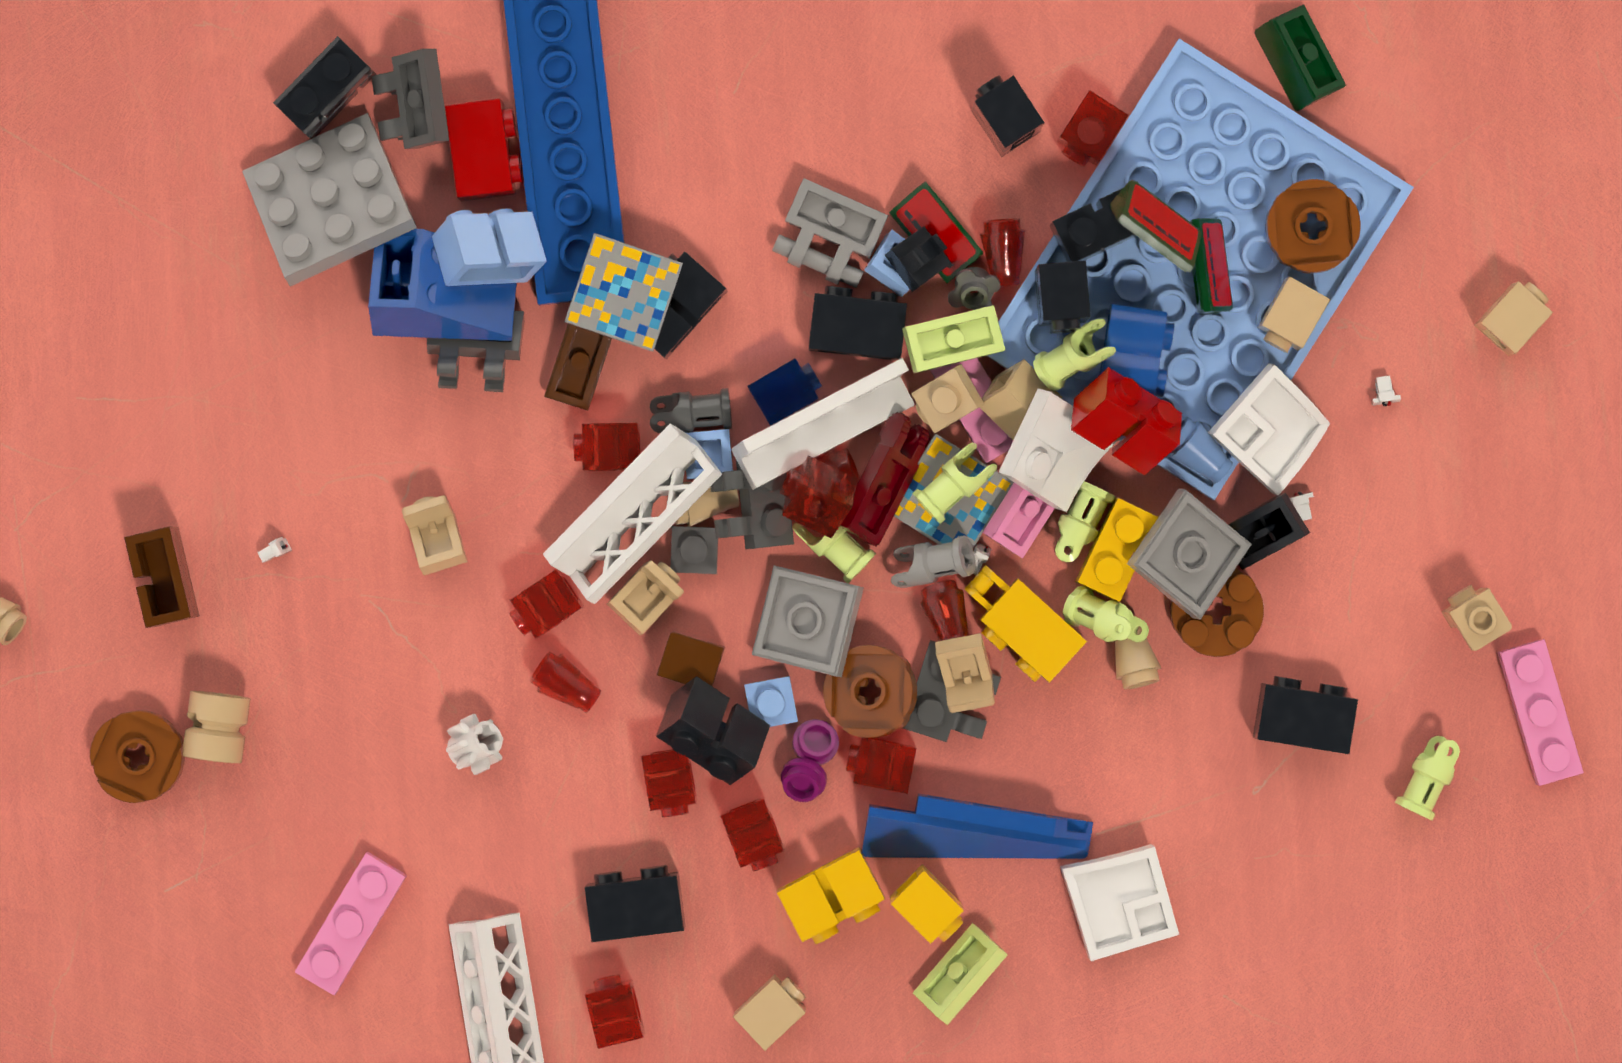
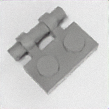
[772,178,888,288]

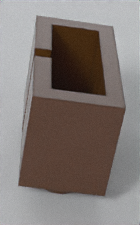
[124,526,200,628]

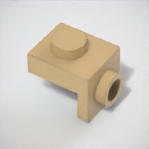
[911,364,984,434]
[402,496,468,576]
[607,560,684,635]
[1442,585,1512,651]
[935,633,995,713]

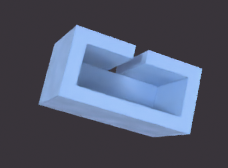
[432,208,547,286]

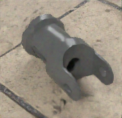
[650,388,732,433]

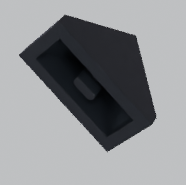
[1228,493,1310,570]

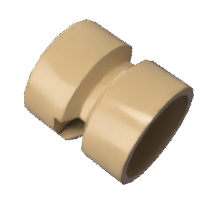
[182,691,251,763]

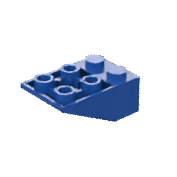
[368,229,517,341]

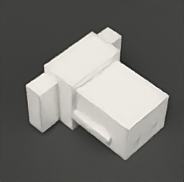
[1371,376,1401,407]
[1290,492,1314,521]
[257,537,292,562]
[973,543,992,575]

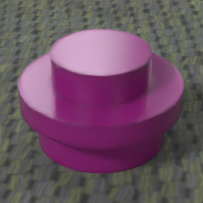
[792,719,839,765]
[781,758,827,802]

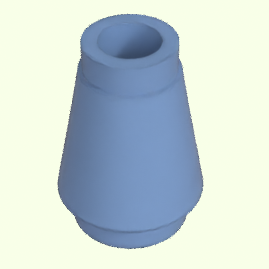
[1168,417,1233,484]

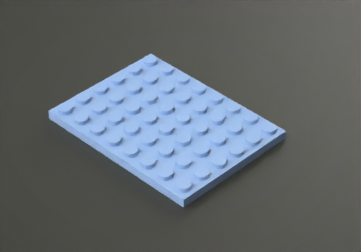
[987,38,1414,500]

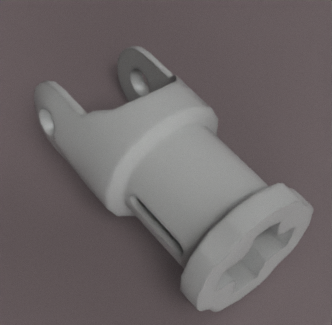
[891,535,975,588]

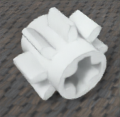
[446,714,504,775]

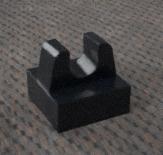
[885,226,951,292]

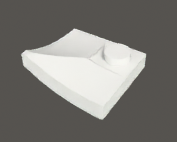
[1208,363,1330,496]
[999,388,1121,512]
[1060,844,1179,961]

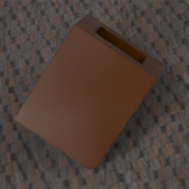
[657,632,725,687]

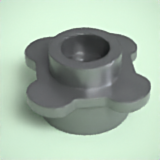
[948,267,1000,310]

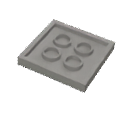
[242,113,417,287]

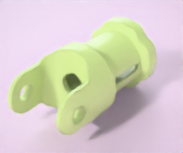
[1033,319,1116,391]
[912,442,997,524]
[1055,481,1116,562]
[792,501,876,583]
[1063,586,1149,642]
[1395,736,1460,821]

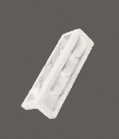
[731,358,915,490]
[543,423,722,604]
[448,913,544,1063]

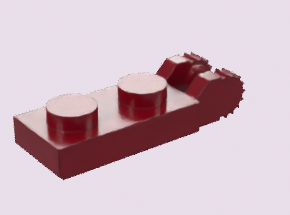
[837,412,930,547]

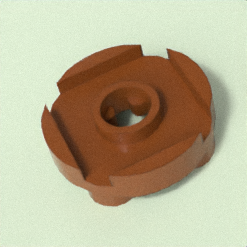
[1265,179,1361,274]
[1170,568,1264,657]
[823,645,917,738]
[90,710,185,803]

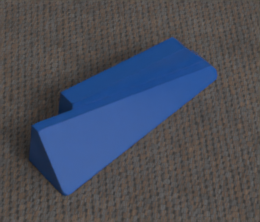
[862,793,1093,859]

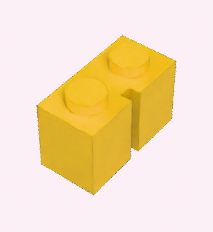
[1075,498,1158,602]
[777,847,885,944]
[890,864,964,944]

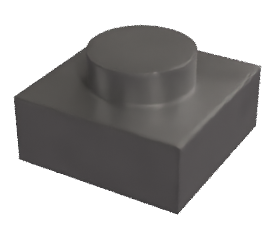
[670,526,718,574]

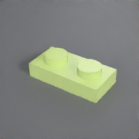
[902,305,1005,374]
[913,923,1008,1025]

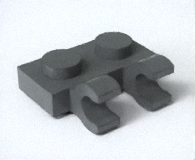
[371,49,449,149]
[427,311,525,392]
[710,460,794,550]
[903,640,1001,742]

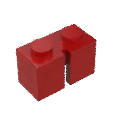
[445,98,523,202]
[1071,367,1182,475]

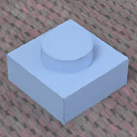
[864,230,909,297]
[686,429,733,480]
[744,676,798,727]

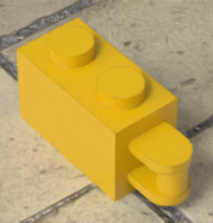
[964,565,1087,683]

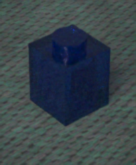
[747,358,822,426]

